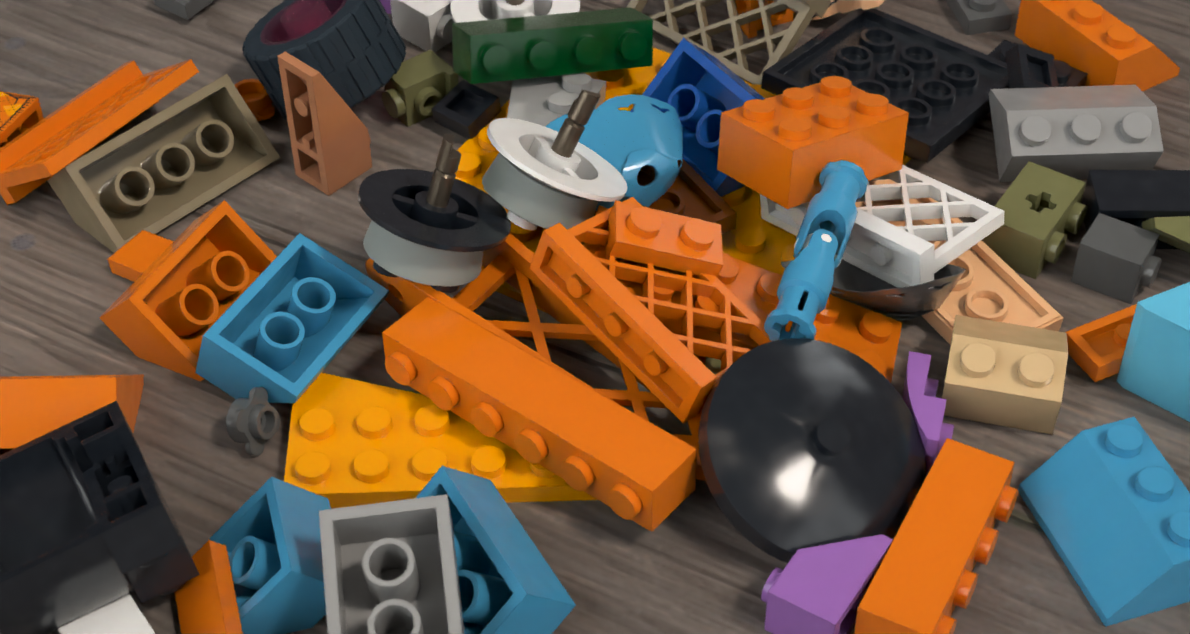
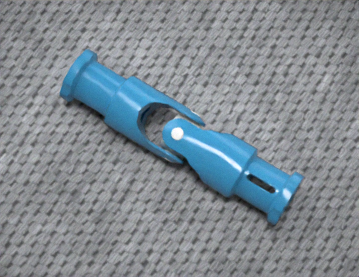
[764,160,868,341]

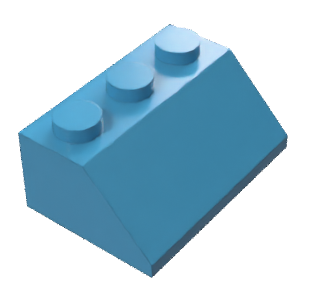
[195,233,389,403]
[1018,417,1190,627]
[416,466,576,634]

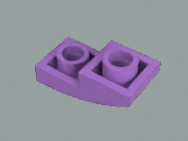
[902,351,954,477]

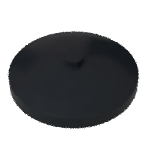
[698,338,926,563]

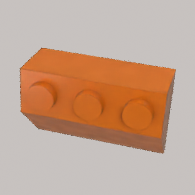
[1015,0,1180,92]
[99,200,277,382]
[0,374,144,449]

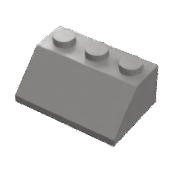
[988,85,1164,182]

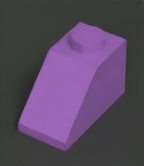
[761,534,893,634]

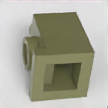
[382,49,458,127]

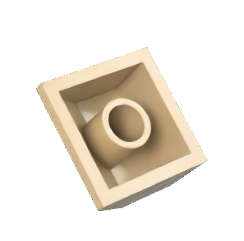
[942,315,1068,434]

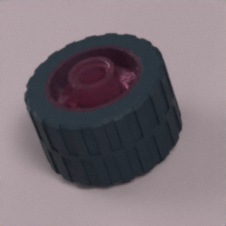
[242,0,406,121]

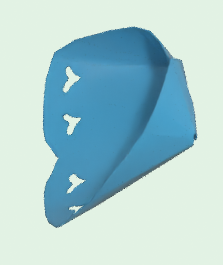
[545,94,683,211]

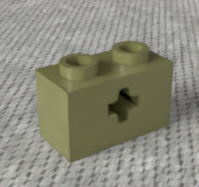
[982,161,1088,279]

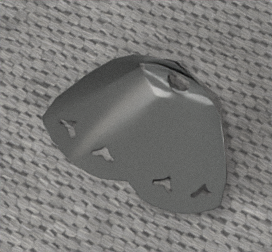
[781,259,966,320]

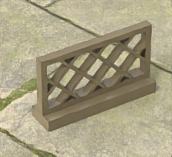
[626,0,831,85]

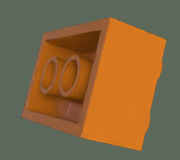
[717,76,909,209]

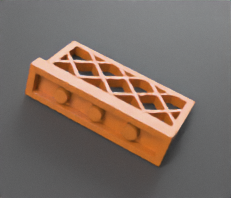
[0,59,199,205]
[529,197,772,423]

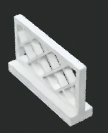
[760,165,1005,289]

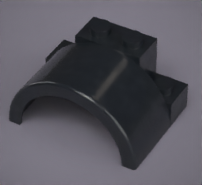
[0,401,200,634]

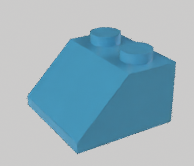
[204,476,331,634]

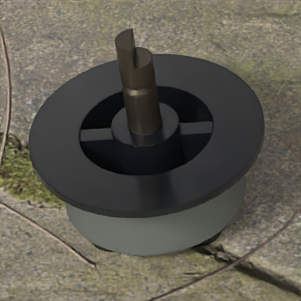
[358,134,511,293]

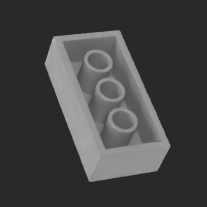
[319,494,464,634]

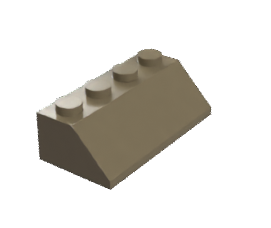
[48,74,281,253]

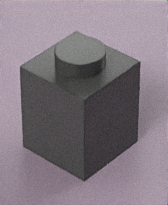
[1071,213,1162,304]

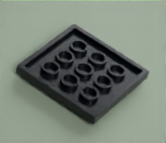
[761,8,1010,163]

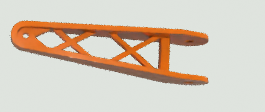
[365,233,706,480]

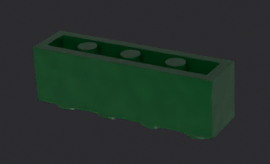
[452,7,653,84]

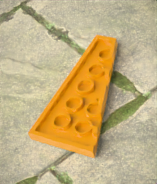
[284,373,597,508]

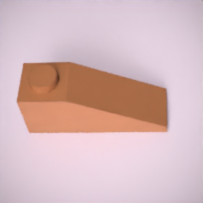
[277,52,372,196]

